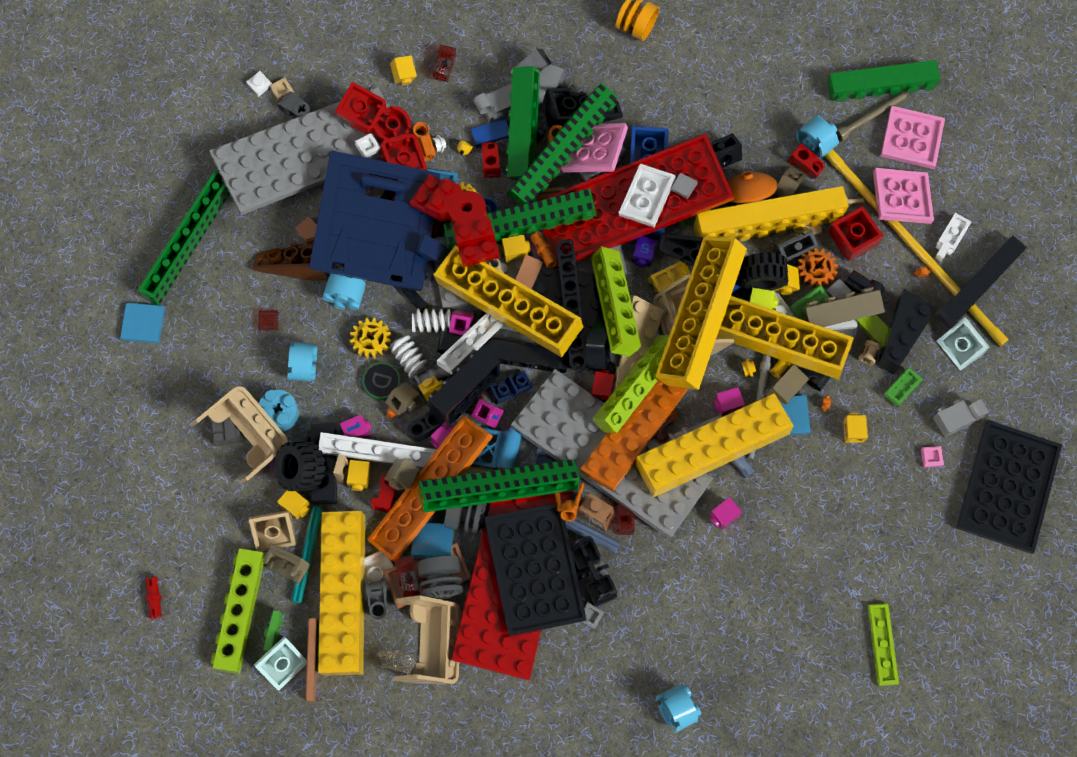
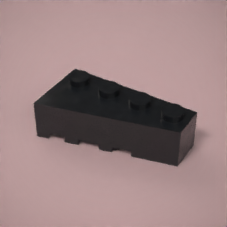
[877,289,937,375]

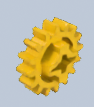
[350,318,392,359]

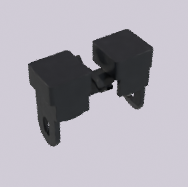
[571,536,618,607]

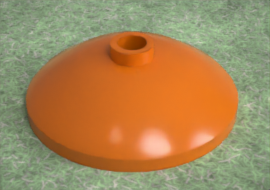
[727,171,777,203]

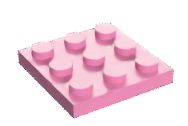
[880,106,945,169]
[561,123,628,172]
[873,168,934,224]

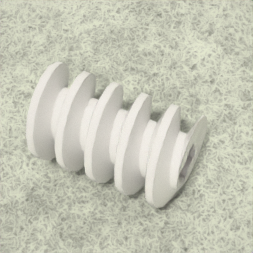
[412,308,451,333]
[389,336,427,379]

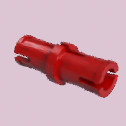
[145,577,162,619]

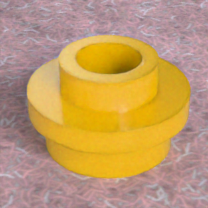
[742,358,756,377]

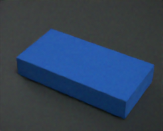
[471,119,509,148]

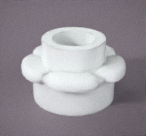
[431,135,446,153]

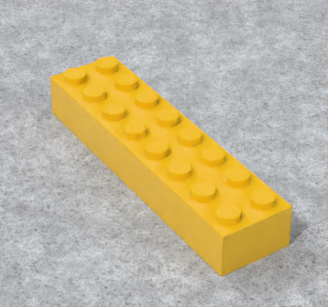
[693,186,849,241]
[655,237,747,390]
[434,245,583,358]
[717,296,854,380]
[635,393,794,498]
[318,511,366,676]

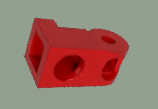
[482,142,500,178]
[787,143,825,179]
[370,473,397,513]

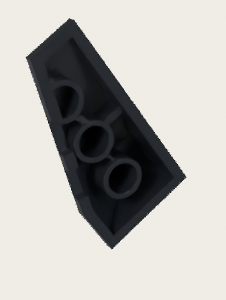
[546,88,623,129]
[659,233,703,267]

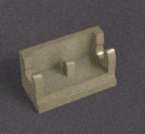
[764,365,809,405]
[263,544,310,584]

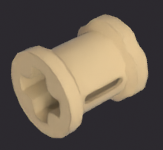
[858,340,882,365]

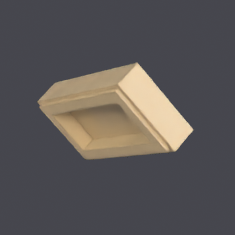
[333,454,349,483]

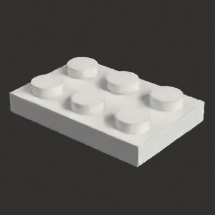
[619,164,676,228]

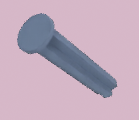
[565,520,620,552]

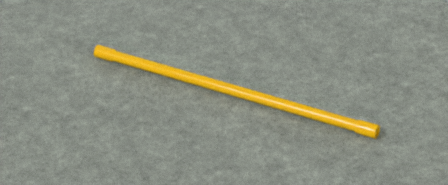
[825,149,1009,347]

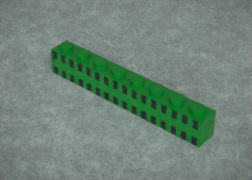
[506,82,618,205]
[138,168,230,305]
[443,188,597,250]
[418,459,580,513]

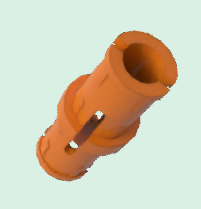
[530,232,558,269]

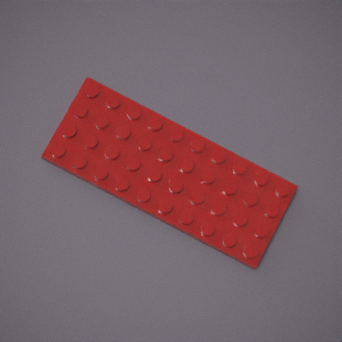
[537,134,734,269]
[451,467,573,681]

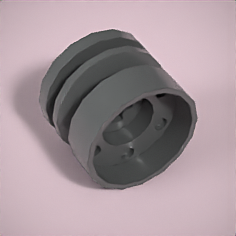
[444,503,487,534]
[417,556,463,599]

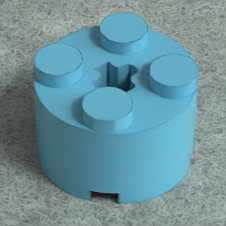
[796,115,839,158]
[322,274,366,310]
[287,342,318,382]
[259,390,300,432]
[656,684,701,733]

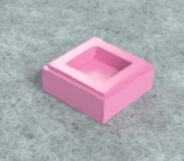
[921,446,944,468]

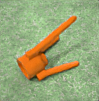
[555,483,584,522]

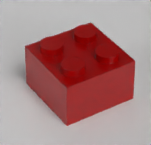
[828,206,884,262]

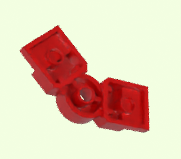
[334,82,428,180]
[409,174,500,267]

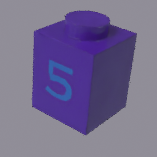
[632,236,657,267]

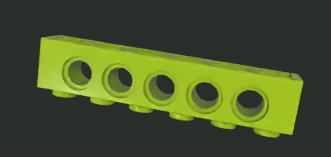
[591,246,641,357]
[592,335,669,433]
[211,548,265,674]

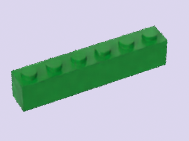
[827,60,941,102]
[506,66,540,180]

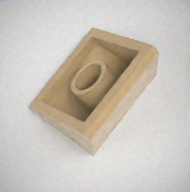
[249,510,296,552]

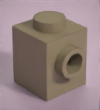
[385,382,420,415]
[384,458,420,490]

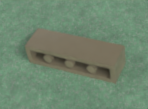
[802,287,885,327]

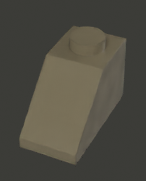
[774,166,807,198]

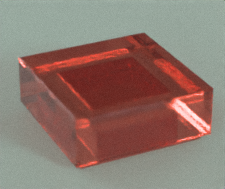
[258,310,279,331]

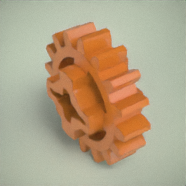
[797,248,838,288]

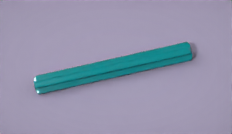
[291,507,323,604]

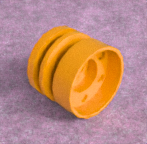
[615,0,660,41]

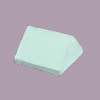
[937,317,990,371]
[254,636,307,691]

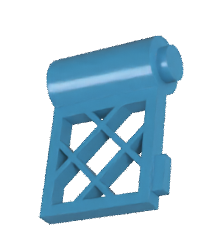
[471,423,521,470]

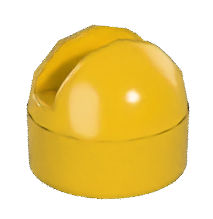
[457,140,473,155]

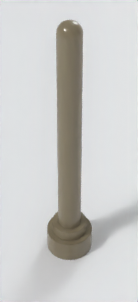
[836,92,907,142]

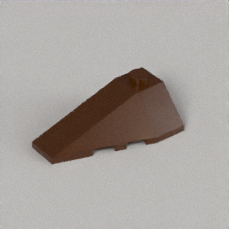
[252,237,333,281]

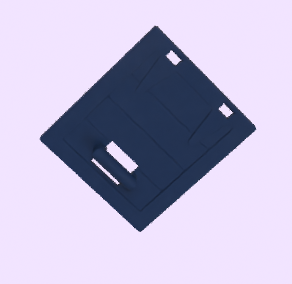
[309,150,440,291]

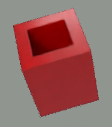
[592,370,615,401]

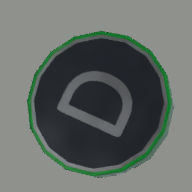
[362,362,401,401]

